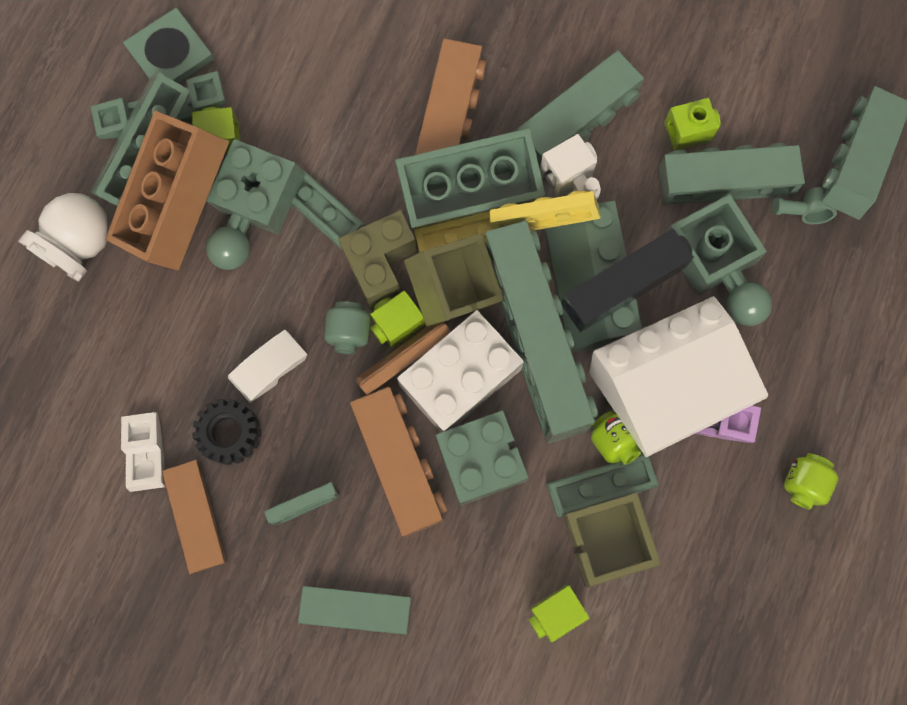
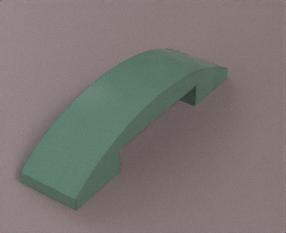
[90,71,226,139]

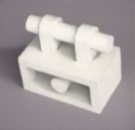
[540,134,601,199]

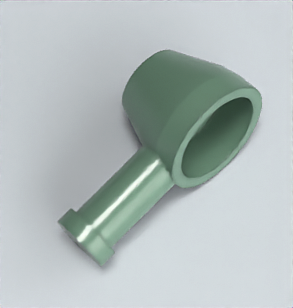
[771,187,837,224]

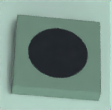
[123,8,214,84]

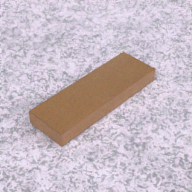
[355,322,451,395]
[162,460,227,574]

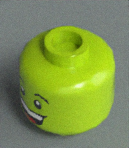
[591,411,641,465]
[783,453,839,510]

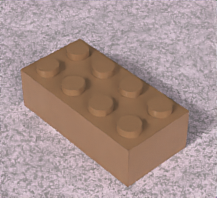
[105,110,229,271]

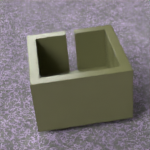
[404,233,504,327]
[562,493,661,587]

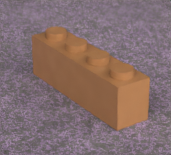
[415,39,487,155]
[350,386,447,538]

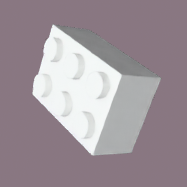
[397,310,524,433]

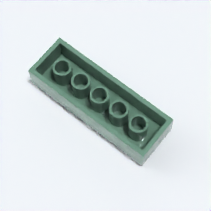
[485,220,598,445]

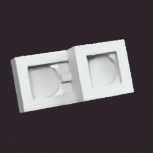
[228,330,307,403]
[121,412,165,492]

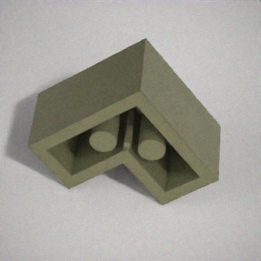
[338,210,417,310]

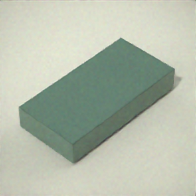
[264,482,340,526]

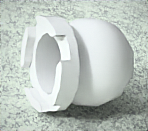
[18,193,109,282]

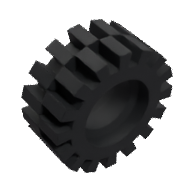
[192,399,261,465]

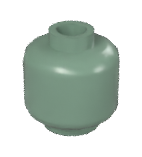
[324,302,371,354]

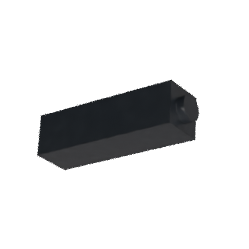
[561,228,694,333]

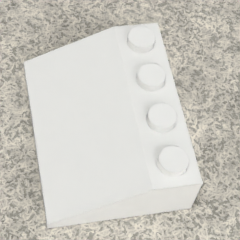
[589,296,768,457]

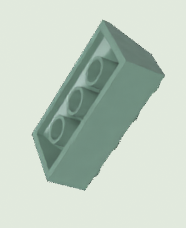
[395,128,546,231]
[545,201,642,353]

